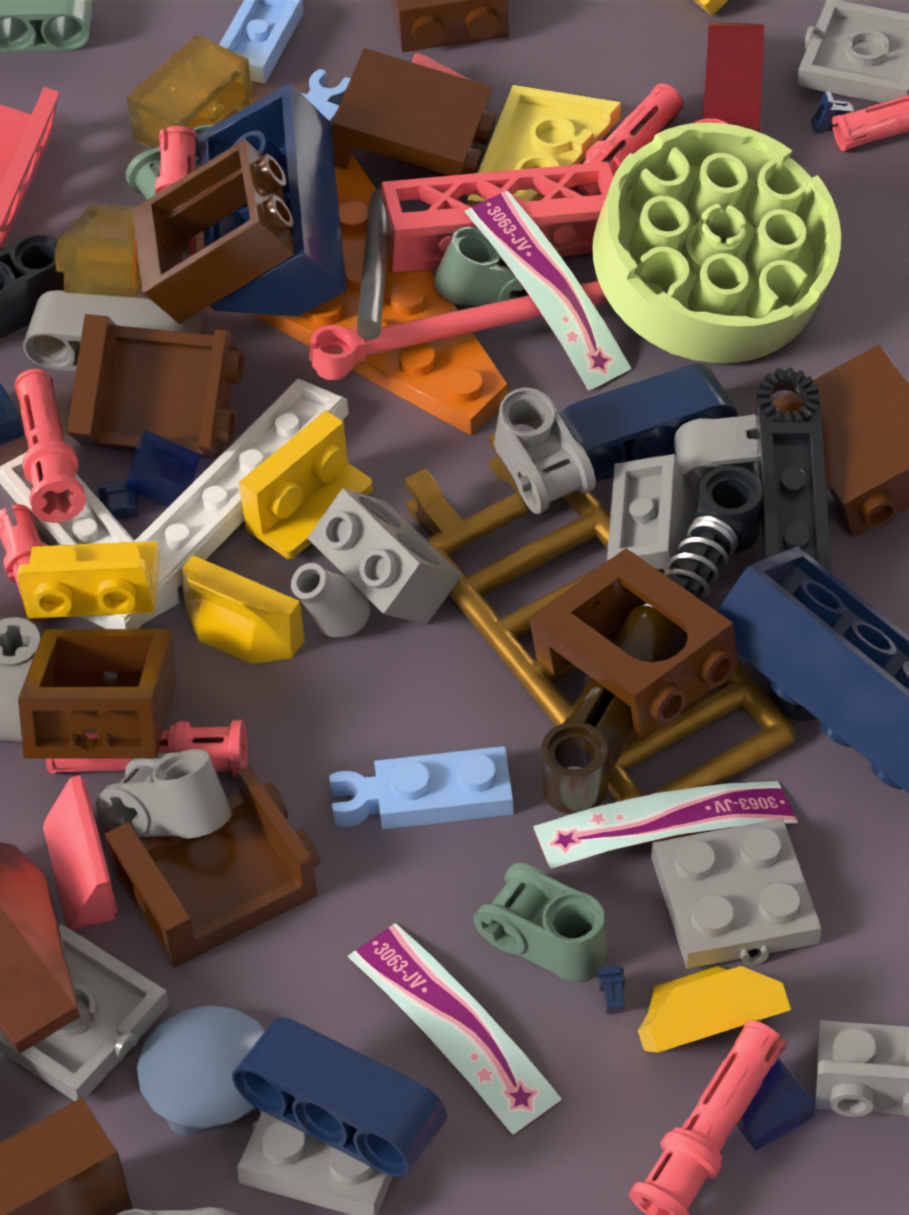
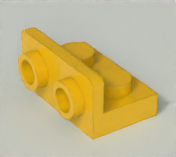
[239,410,373,559]
[17,541,161,619]

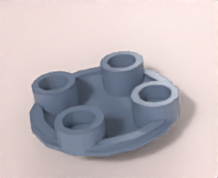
[137,1005,265,1136]

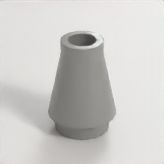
[291,563,370,637]

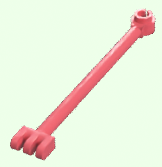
[309,280,608,380]

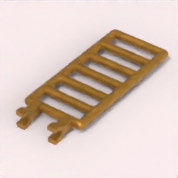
[405,433,797,802]

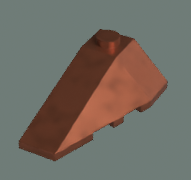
[0,842,81,1054]

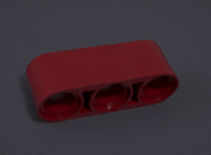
[703,22,765,132]

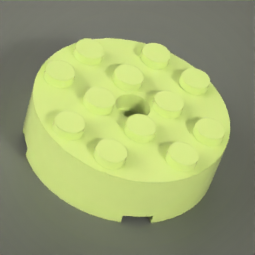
[593,122,841,363]

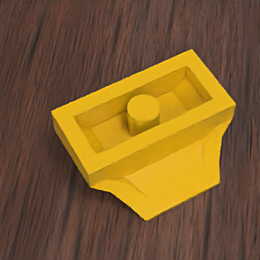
[182,555,305,664]
[638,966,791,1053]

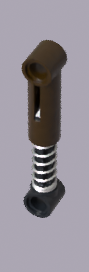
[541,465,763,814]

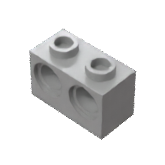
[308,488,462,625]

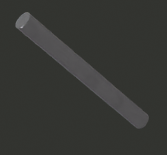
[357,190,390,340]

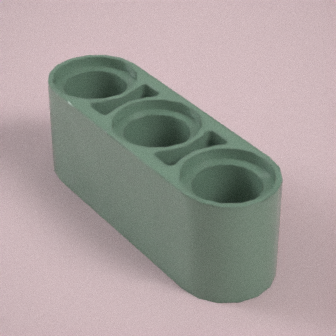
[0,0,94,52]

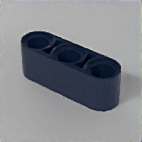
[559,363,738,482]
[232,1018,448,1177]

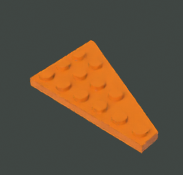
[249,155,508,436]

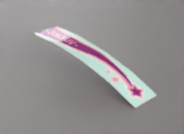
[464,190,632,392]
[533,781,798,870]
[347,923,562,1136]

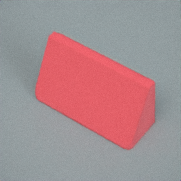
[43,775,118,930]

